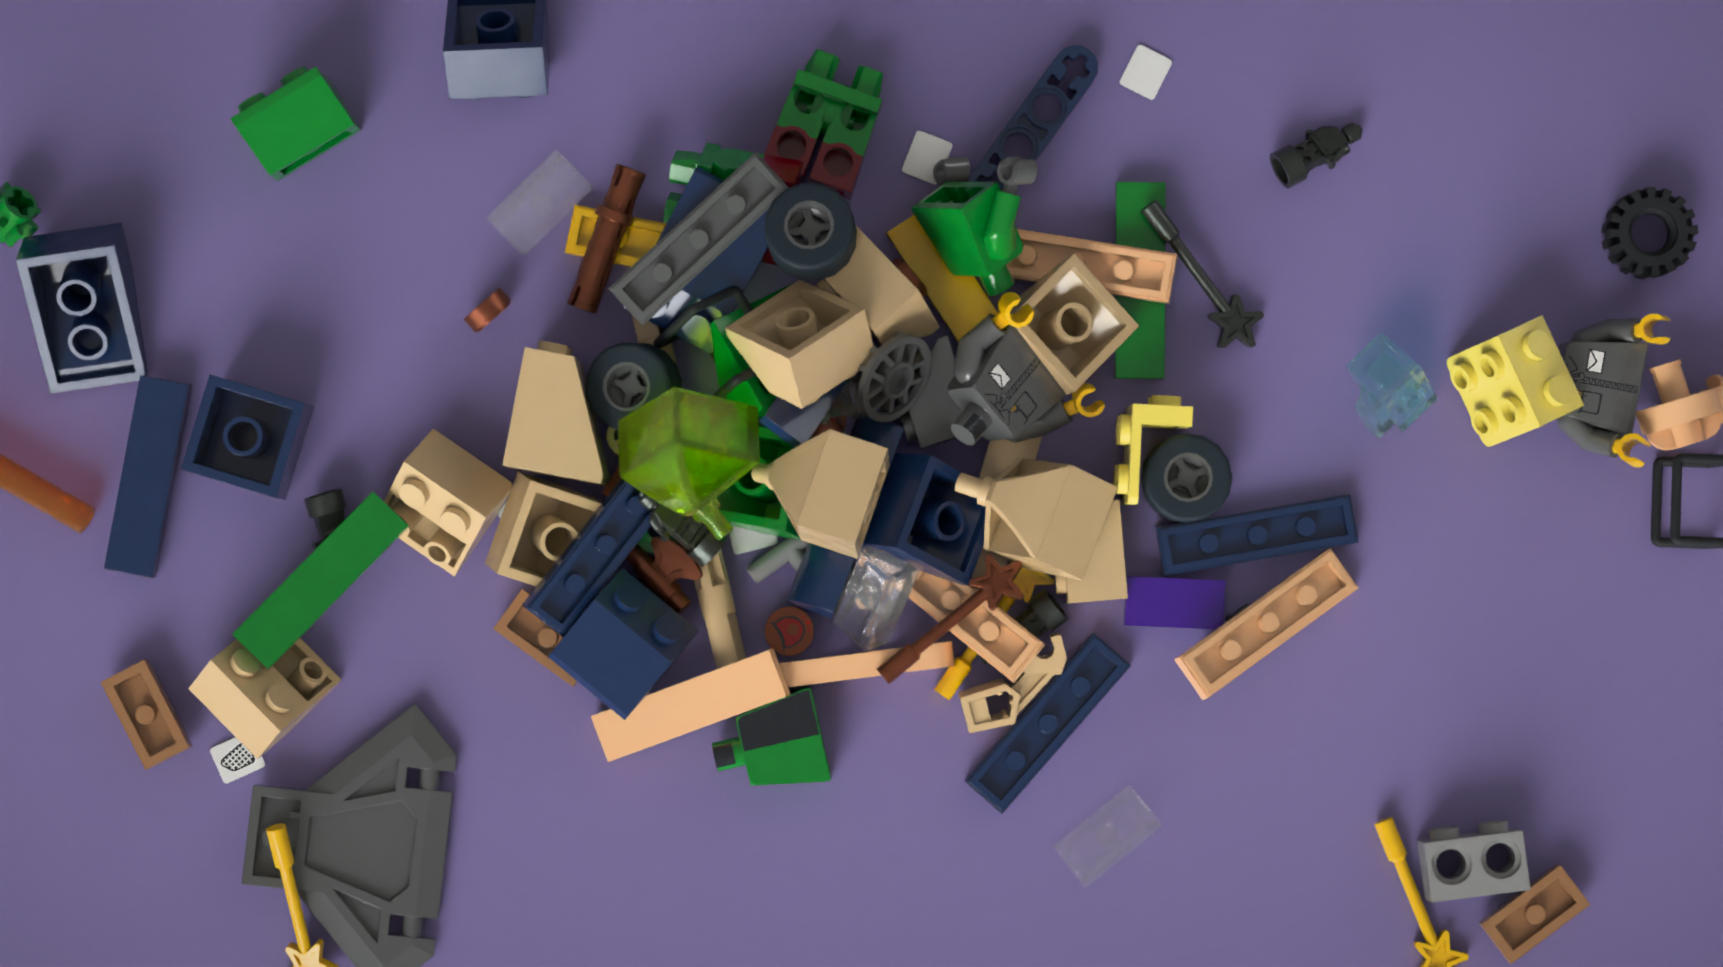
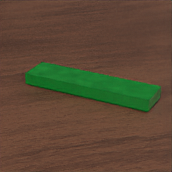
[1114,182,1166,379]
[232,491,409,669]

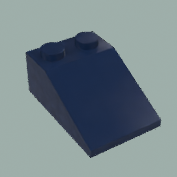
[623,166,768,354]
[16,223,148,394]

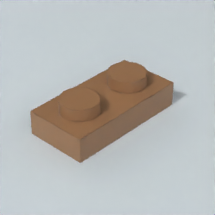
[493,589,578,687]
[100,659,193,770]
[1478,864,1590,964]

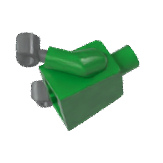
[911,156,1038,296]

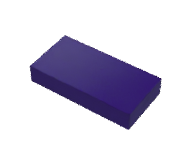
[1124,576,1226,629]

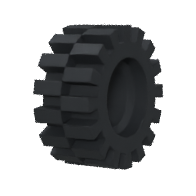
[1601,187,1698,279]

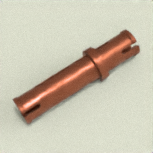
[567,163,646,314]

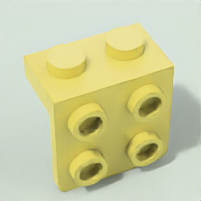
[1447,315,1585,447]
[1113,395,1193,505]

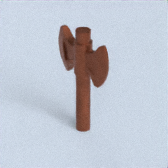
[590,495,703,614]

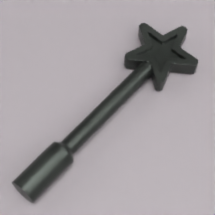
[1141,199,1264,348]

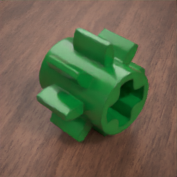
[0,182,41,247]

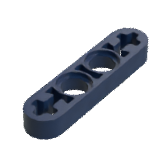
[968,45,1098,191]

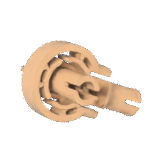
[1636,359,1723,451]

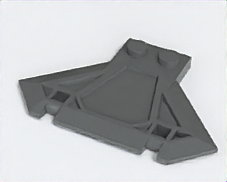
[241,703,457,967]

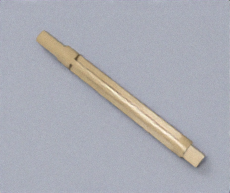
[632,315,746,669]

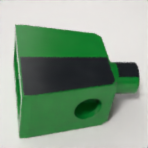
[712,687,832,785]

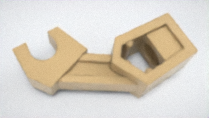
[958,632,1067,733]

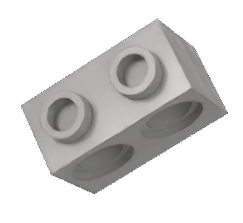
[1417,820,1531,902]

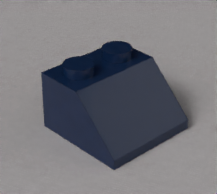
[443,0,550,100]
[863,453,985,586]
[548,568,699,720]

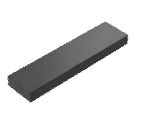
[608,152,789,326]

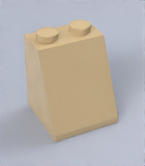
[503,340,610,486]

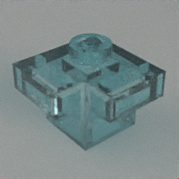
[1346,332,1438,439]

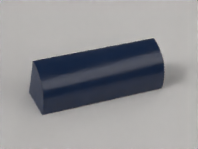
[786,417,904,619]

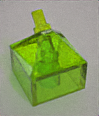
[618,387,760,540]

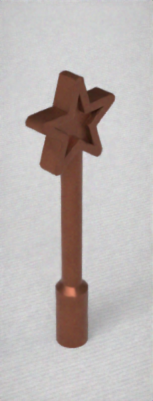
[877,554,1024,684]

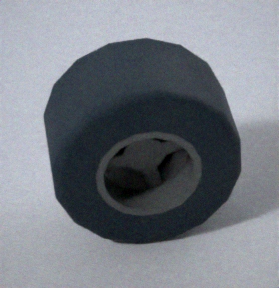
[764,183,857,281]
[585,342,682,431]
[1140,433,1233,523]

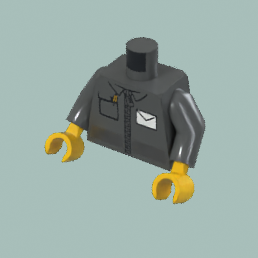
[948,292,1105,446]
[1557,313,1671,468]

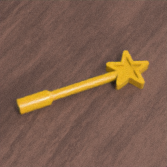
[933,562,1054,701]
[1374,817,1469,967]
[266,823,339,967]

